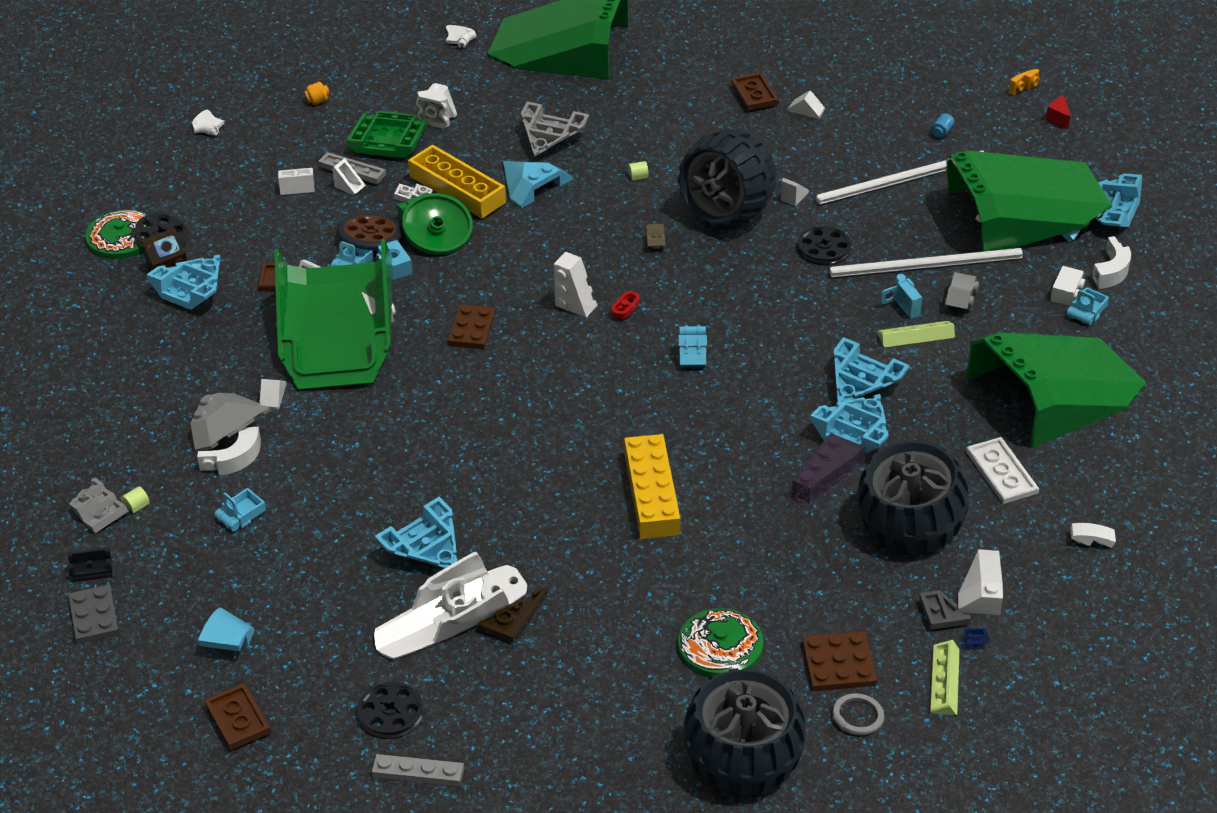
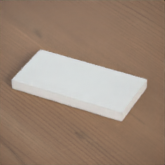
[966,437,1039,504]

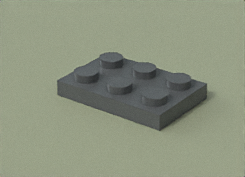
[68,584,119,644]

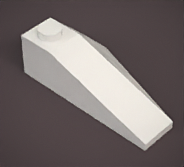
[958,549,1003,615]

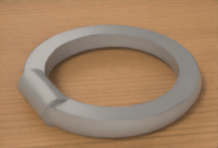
[832,693,884,735]

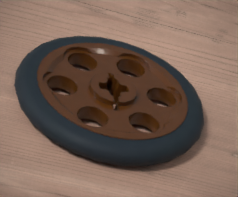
[337,214,404,250]

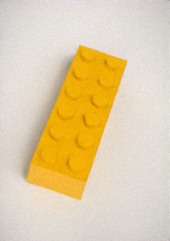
[408,145,506,219]
[624,434,680,539]

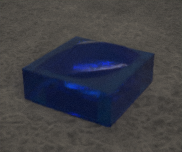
[964,628,989,645]

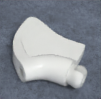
[446,25,477,48]
[192,110,224,136]

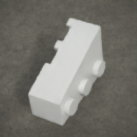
[554,252,598,318]

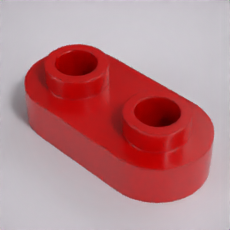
[612,291,640,319]

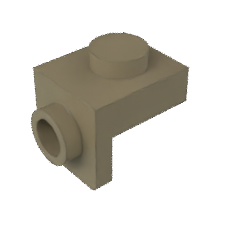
[646,224,665,249]

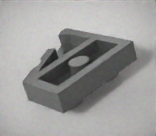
[919,590,971,630]

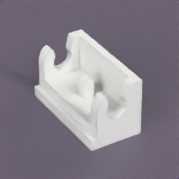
[278,168,315,195]

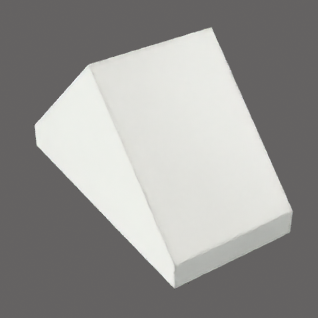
[788,91,825,119]
[332,158,366,195]
[781,178,809,206]
[260,379,287,410]

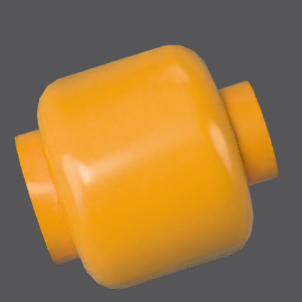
[304,82,330,106]

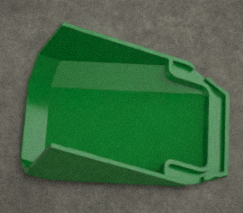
[488,0,629,80]
[946,150,1112,252]
[274,239,393,390]
[966,332,1146,448]

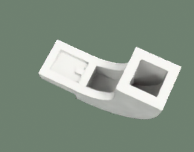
[1092,236,1131,289]
[197,427,261,475]

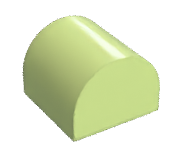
[628,161,649,181]
[121,486,150,513]

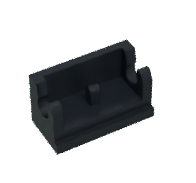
[68,547,113,582]

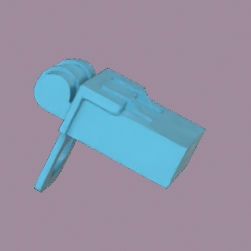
[331,242,373,266]
[881,274,922,319]
[1066,287,1109,325]
[678,325,707,367]
[214,488,266,531]

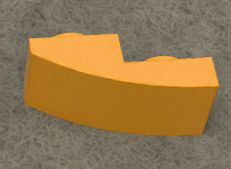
[1009,69,1040,96]

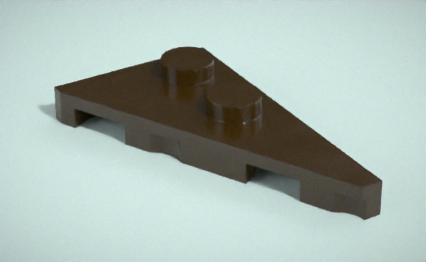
[478,586,548,643]

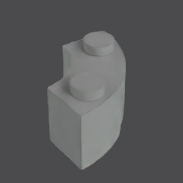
[945,272,979,309]

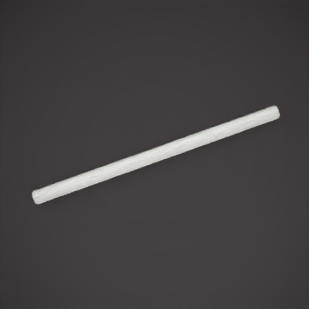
[816,151,984,205]
[830,248,1022,277]

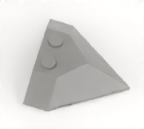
[521,102,589,157]
[191,393,271,452]

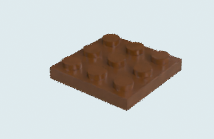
[802,631,877,691]

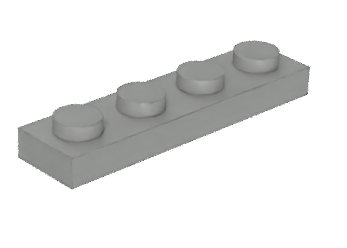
[318,152,386,184]
[372,754,464,786]

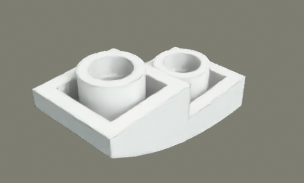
[393,183,433,202]
[1070,523,1116,548]

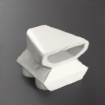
[416,83,457,129]

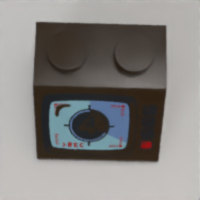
[141,228,187,272]

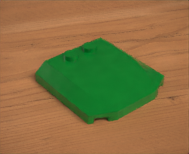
[346,111,427,158]

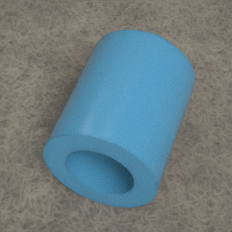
[931,113,954,138]

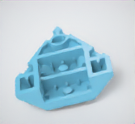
[503,161,573,208]
[1095,174,1142,227]
[146,255,220,310]
[834,337,910,402]
[810,394,889,456]
[375,497,457,568]

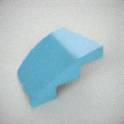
[198,607,255,651]

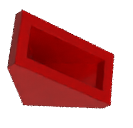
[1046,96,1071,129]

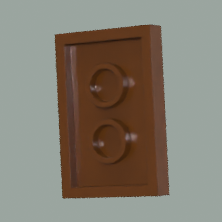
[731,72,779,111]
[448,304,496,350]
[204,683,271,750]

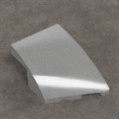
[69,478,128,533]

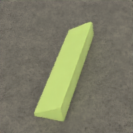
[877,321,955,347]
[930,640,959,715]

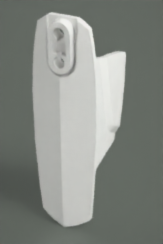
[375,552,527,660]

